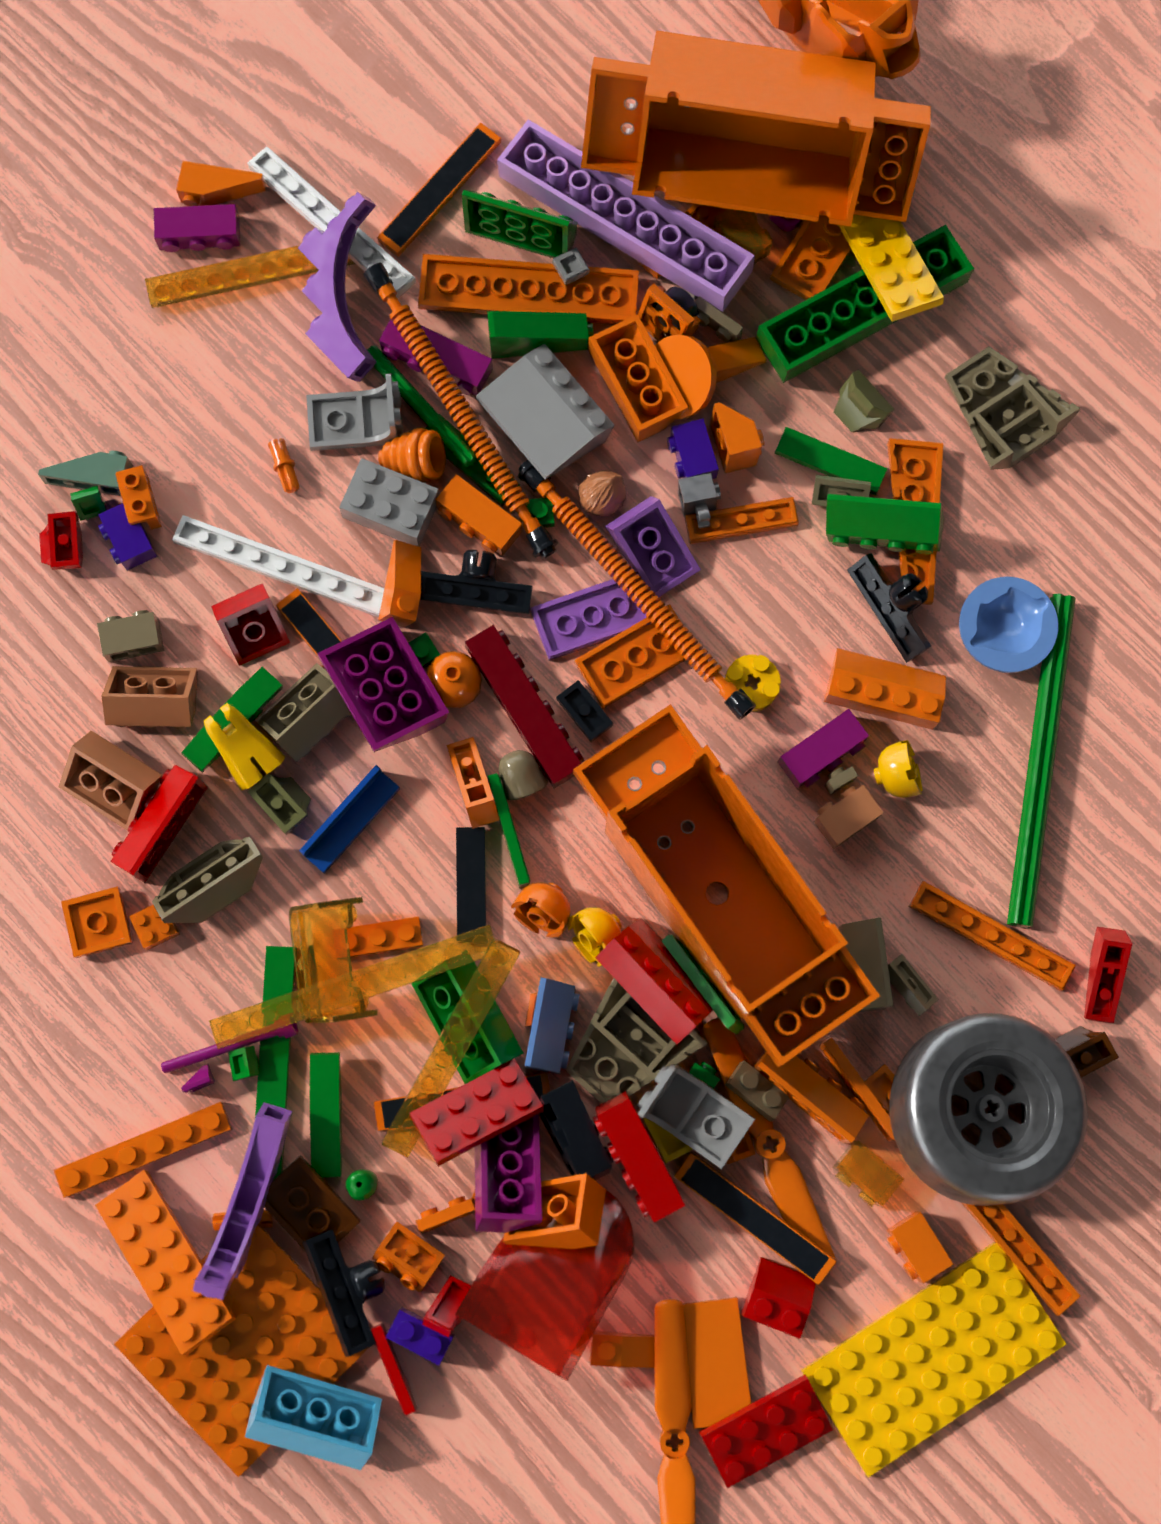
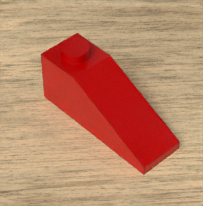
[1084,926,1132,1023]

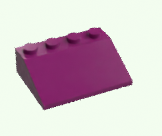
[317,617,449,752]

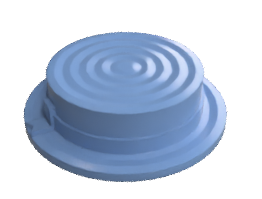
[959,577,1058,673]

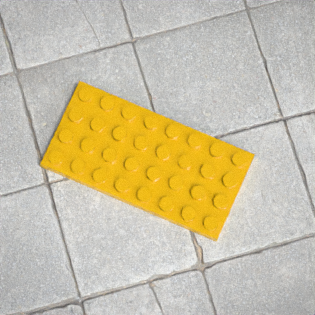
[801,1242,1066,1478]

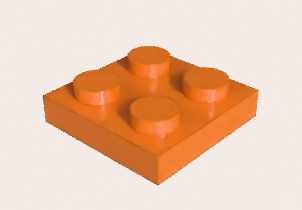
[61,886,133,958]

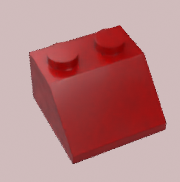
[211,583,290,666]
[740,1257,816,1339]

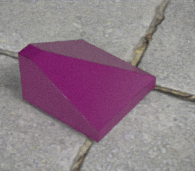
[181,1064,215,1094]

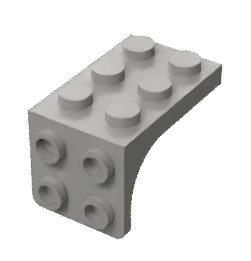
[306,373,403,451]
[637,1064,755,1169]

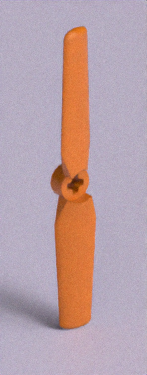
[703,1017,837,1267]
[655,1299,696,1524]

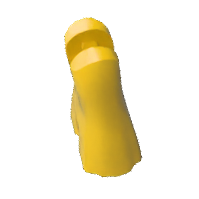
[204,703,285,790]

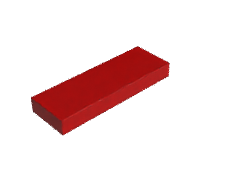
[371,1323,418,1416]

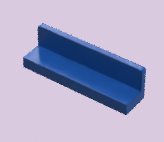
[299,765,400,874]

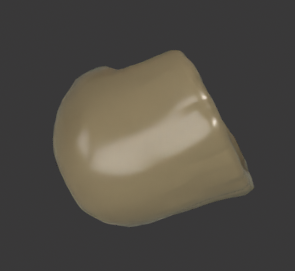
[498,750,548,800]

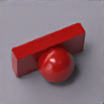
[422,1275,477,1338]

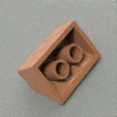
[101,666,198,728]
[58,730,162,831]

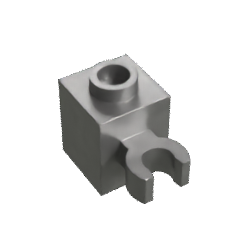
[678,473,721,529]

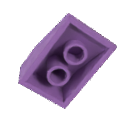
[605,496,701,597]

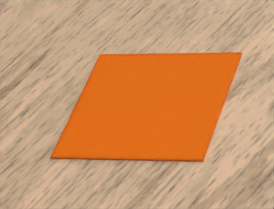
[525,993,537,1027]

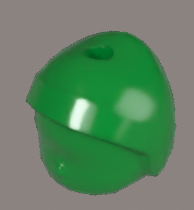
[346,1169,378,1200]

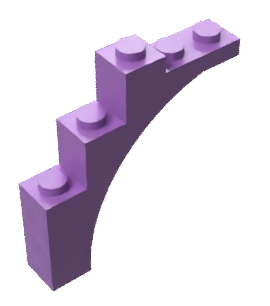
[298,192,377,382]
[193,1102,292,1300]

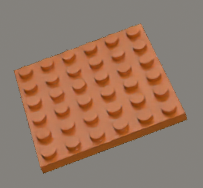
[114,1223,370,1478]

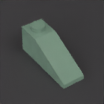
[38,450,133,496]

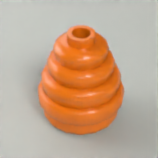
[378,428,446,483]

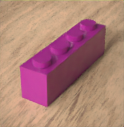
[379,319,493,396]

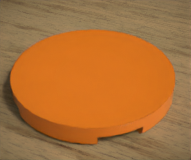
[655,335,717,419]

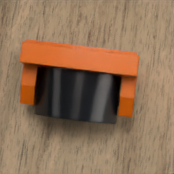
[638,284,702,342]

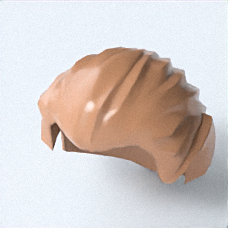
[578,470,626,517]

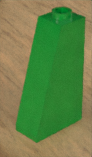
[487,311,594,359]

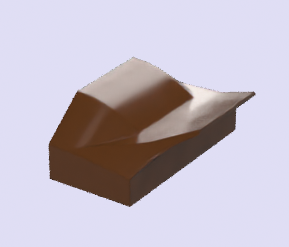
[1055,1026,1119,1078]

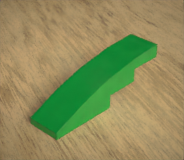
[182,667,283,773]
[310,1052,342,1177]

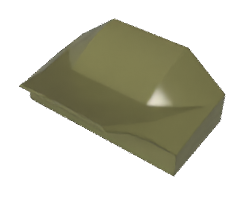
[834,370,895,433]
[248,773,311,835]

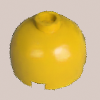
[874,740,923,798]
[567,907,622,967]

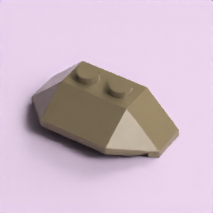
[152,837,263,923]

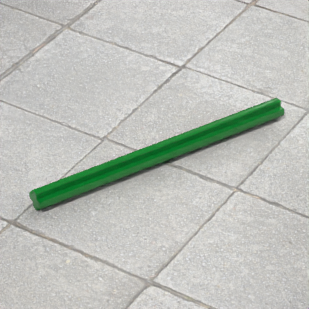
[1007,594,1076,928]

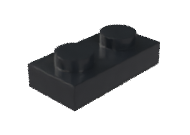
[556,680,613,742]

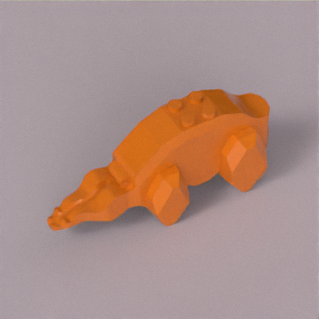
[758,0,921,79]

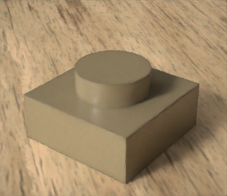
[824,766,858,795]

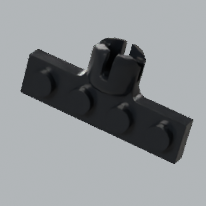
[420,550,533,614]
[847,553,931,663]
[302,1229,385,1357]

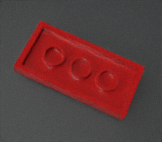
[409,1059,543,1166]
[699,1375,833,1488]

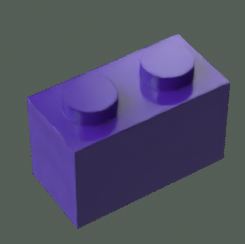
[667,418,719,479]
[98,503,158,571]
[385,1307,455,1366]

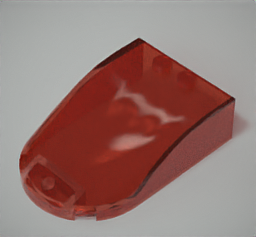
[455,1190,635,1381]

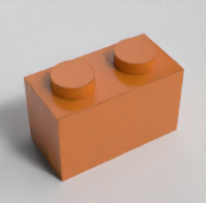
[887,1211,953,1284]

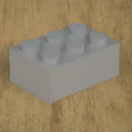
[339,458,439,547]

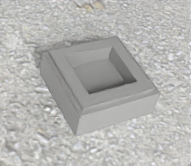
[552,247,589,286]

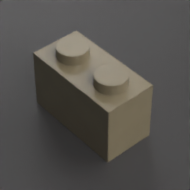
[97,610,164,662]

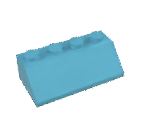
[245,1365,382,1470]

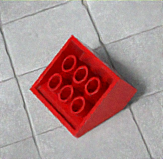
[595,918,713,1045]

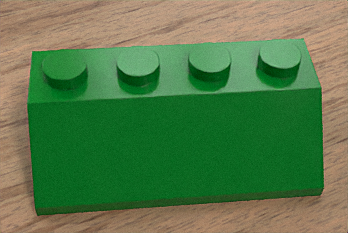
[826,494,944,554]
[411,951,523,1084]

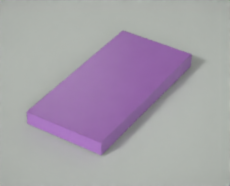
[530,579,652,661]

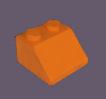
[710,402,765,474]

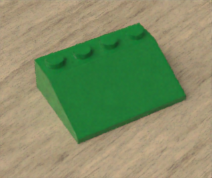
[461,190,577,259]

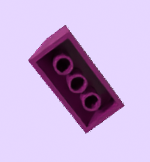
[475,1114,542,1233]

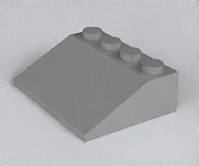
[476,343,614,480]

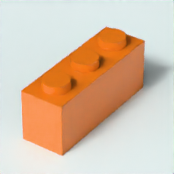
[436,474,522,557]

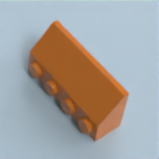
[588,314,689,442]
[824,648,946,730]
[753,1051,869,1143]

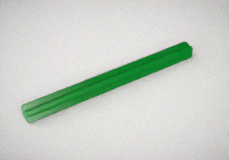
[367,345,476,467]

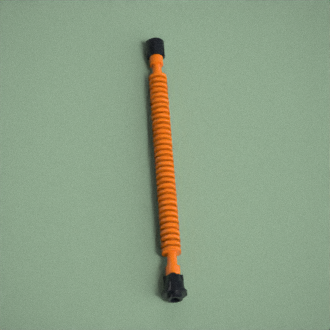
[363,263,558,559]
[518,460,756,720]

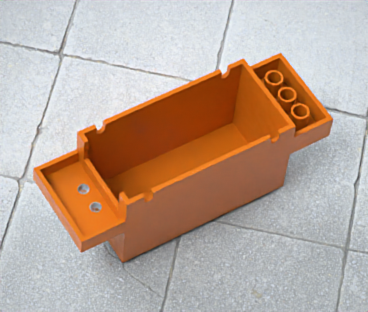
[581,30,931,227]
[573,704,880,1067]

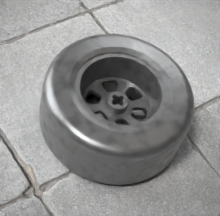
[889,1013,1087,1206]

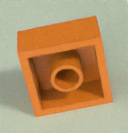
[129,905,180,950]

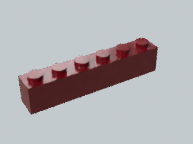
[465,624,585,789]

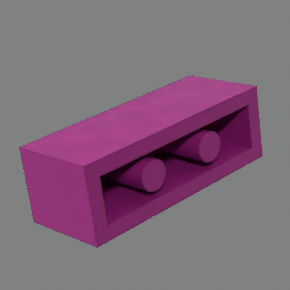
[154,204,240,252]
[777,709,869,789]

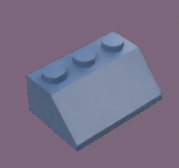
[525,977,580,1074]

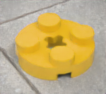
[725,655,781,712]

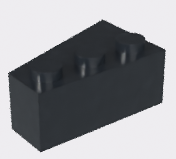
[539,1080,613,1181]

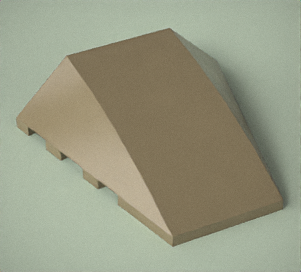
[945,347,1080,470]
[565,978,709,1103]

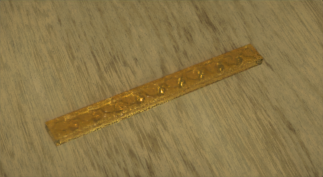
[209,925,500,1049]

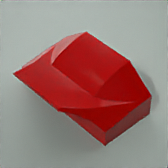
[39,511,83,570]

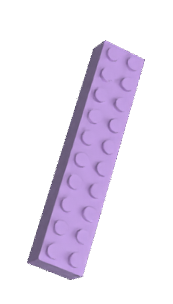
[497,119,755,312]

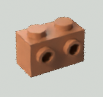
[814,785,884,849]

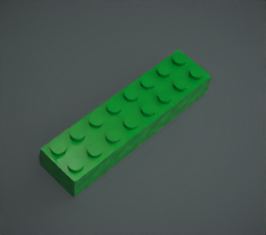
[756,224,974,383]

